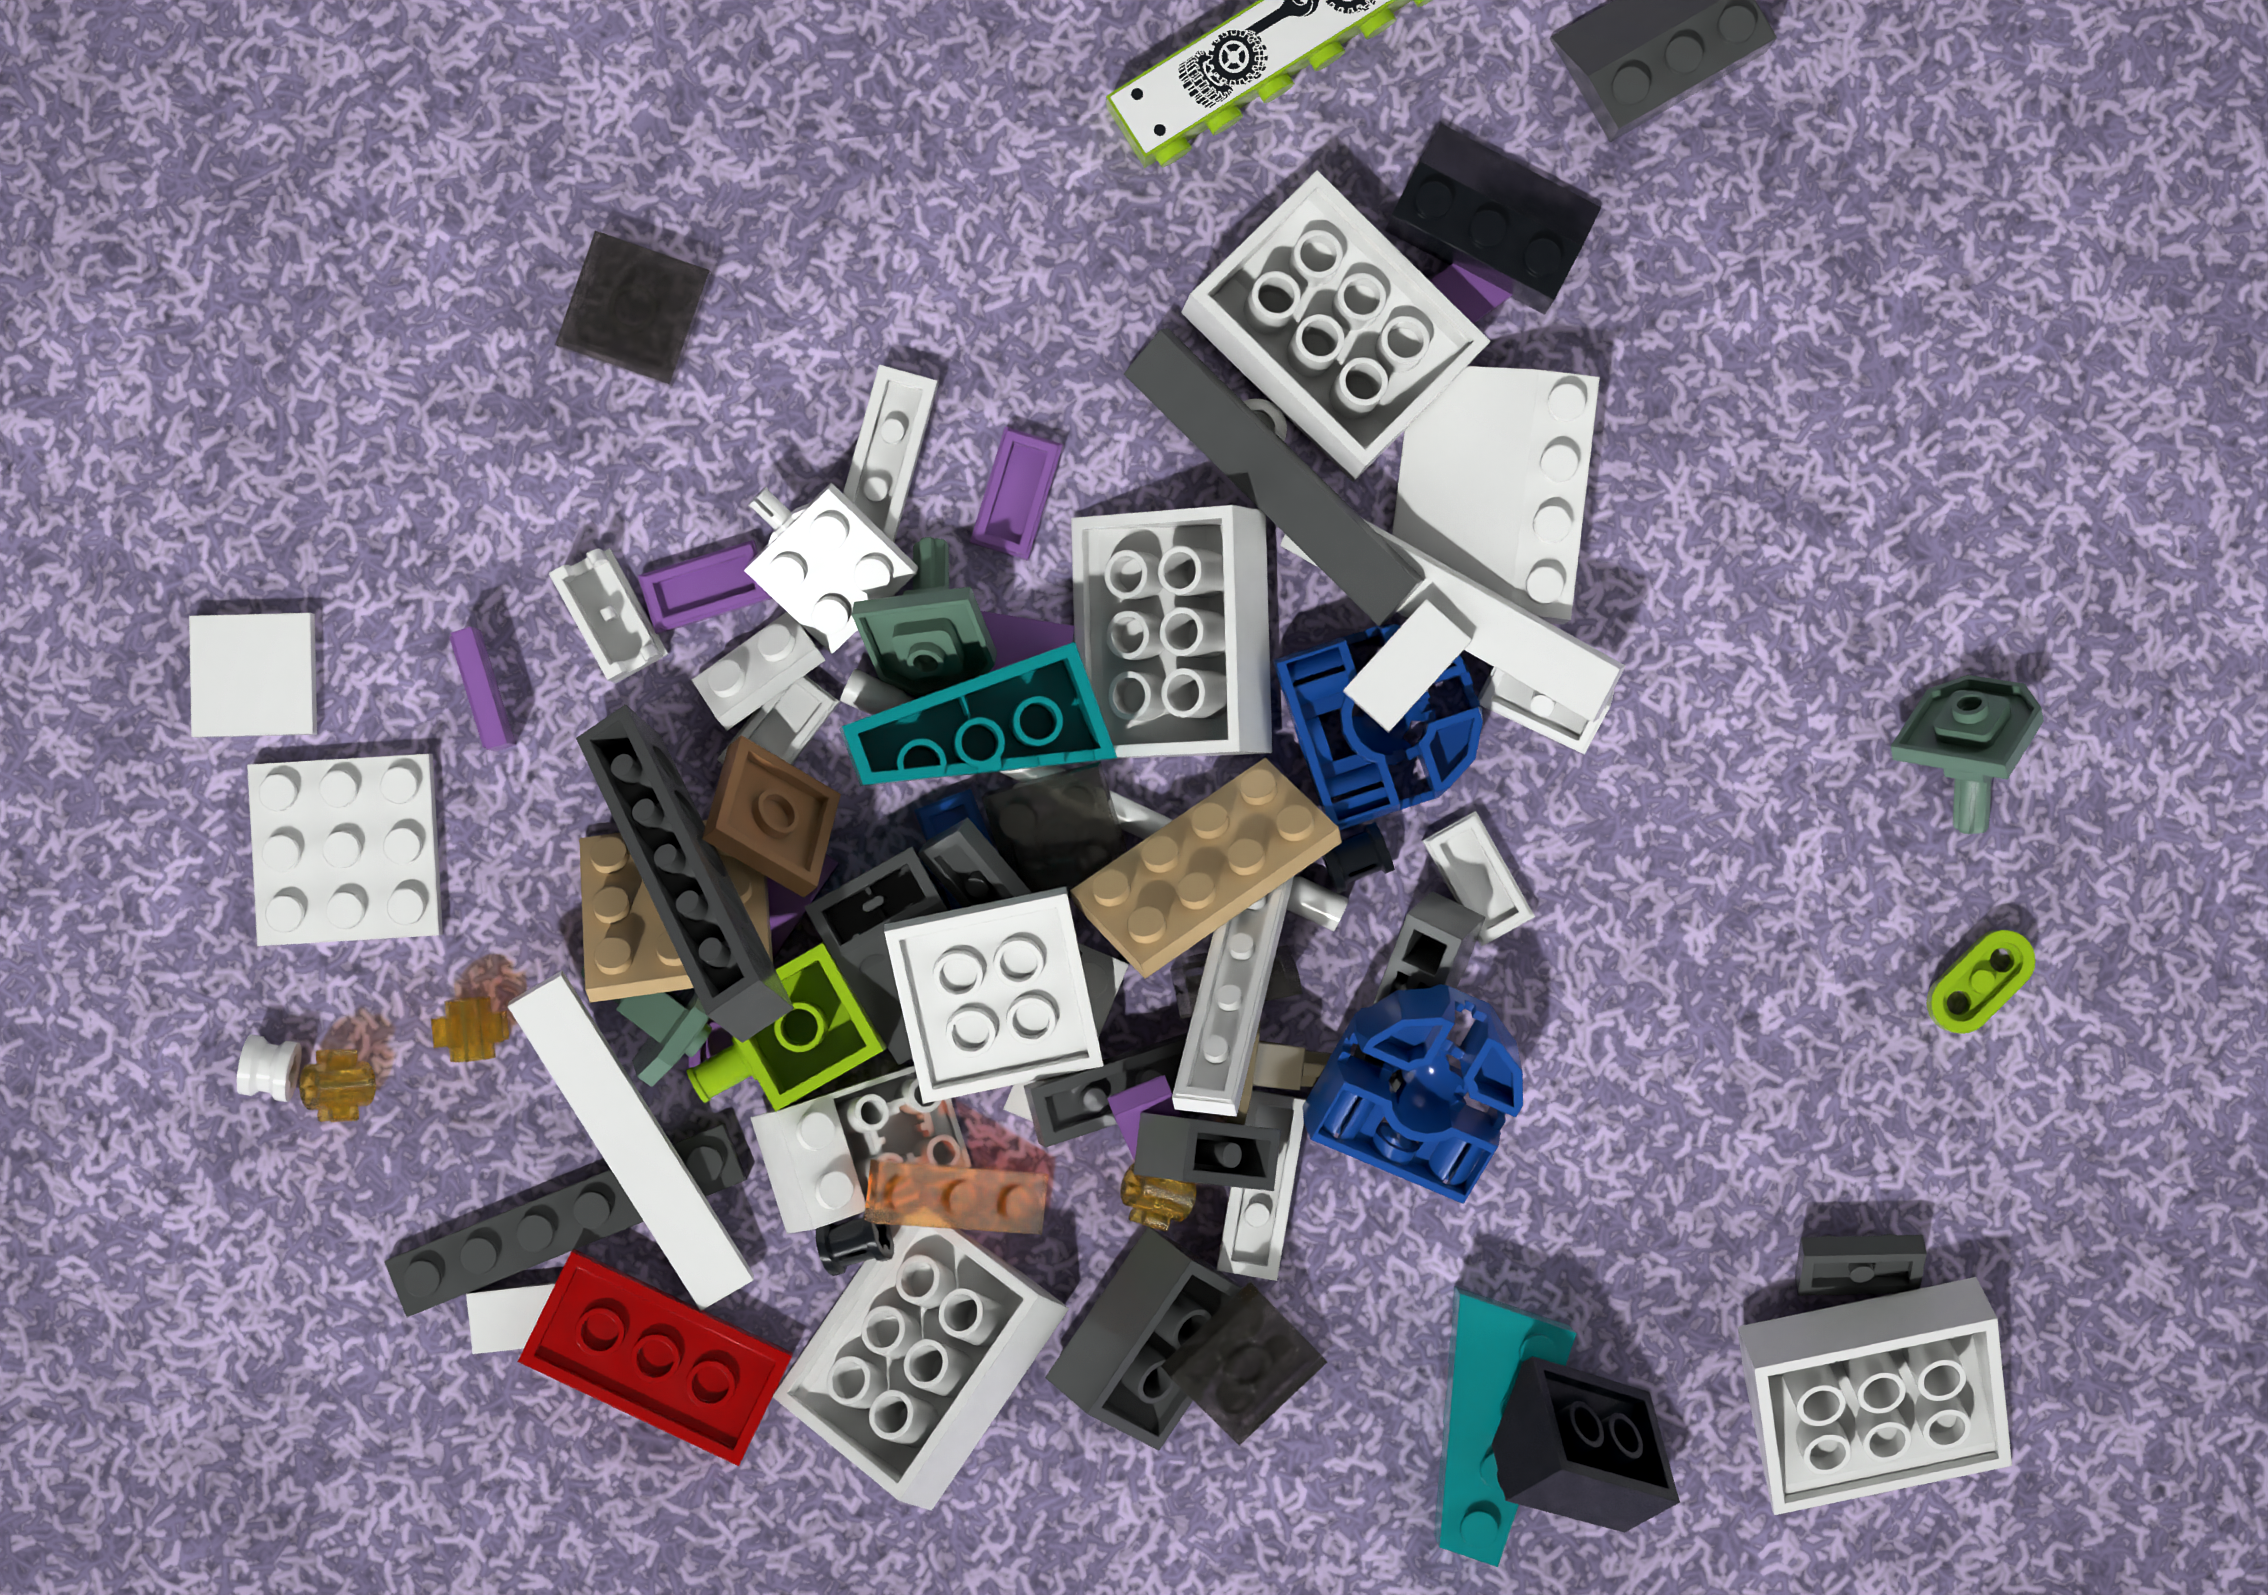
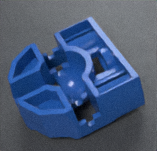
[1272,624,1483,830]
[1302,984,1523,1204]

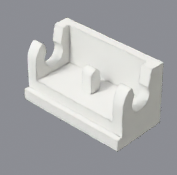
[549,548,669,683]

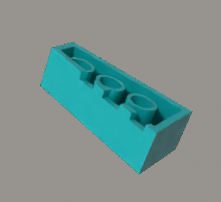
[839,642,1117,786]
[1434,1286,1577,1567]

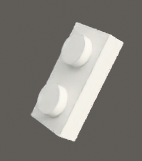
[692,612,825,730]

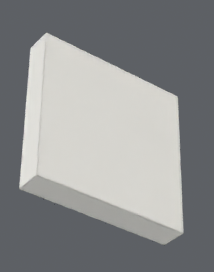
[189,613,317,738]

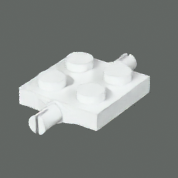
[744,483,918,654]

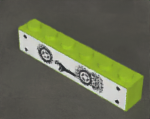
[1106,0,1432,168]

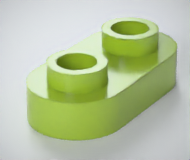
[1926,930,2035,1034]

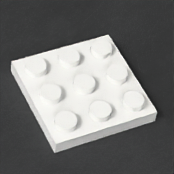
[247,754,443,946]
[884,887,1104,1104]

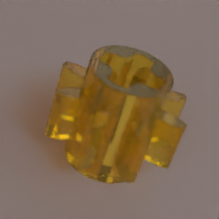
[431,996,509,1062]
[299,1049,376,1122]
[1120,1163,1196,1232]

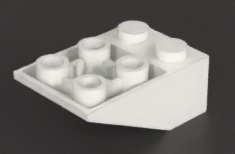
[751,1065,974,1234]

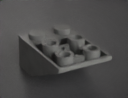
[804,847,951,1065]

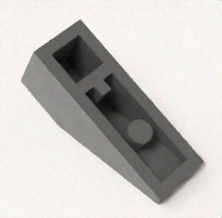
[1353,891,1486,1091]

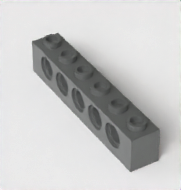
[576,704,794,1043]

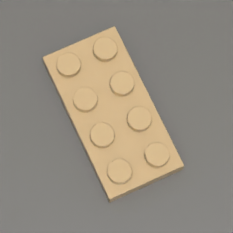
[1070,757,1342,979]

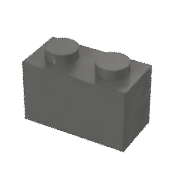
[1133,1113,1281,1191]

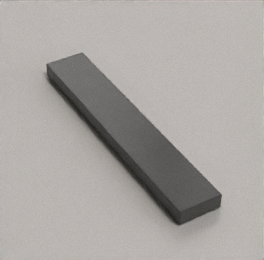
[1124,328,1424,626]

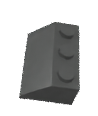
[1550,0,1777,142]
[1045,1226,1261,1451]

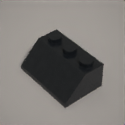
[1385,123,1601,315]
[1492,1356,1680,1533]

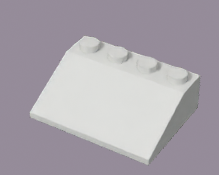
[1181,170,1491,482]
[1392,366,1600,625]
[1071,505,1272,758]
[773,1196,1070,1511]
[1737,1277,2012,1515]

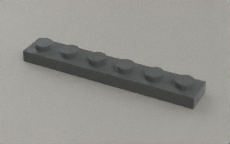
[384,1123,747,1318]

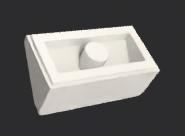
[1478,666,1615,755]

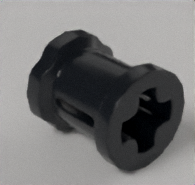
[1322,822,1395,894]
[816,1208,894,1276]

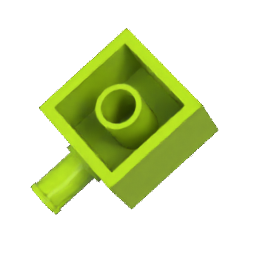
[686,943,888,1112]

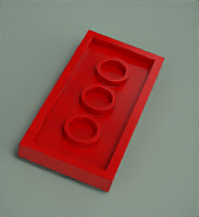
[517,1248,793,1466]

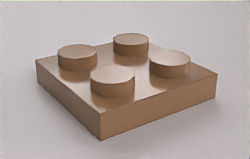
[702,735,841,898]

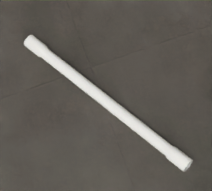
[840,668,1349,932]

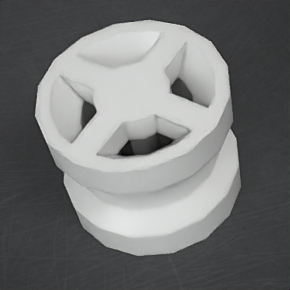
[237,1034,302,1102]

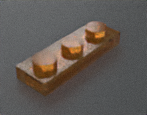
[864,1159,1049,1235]

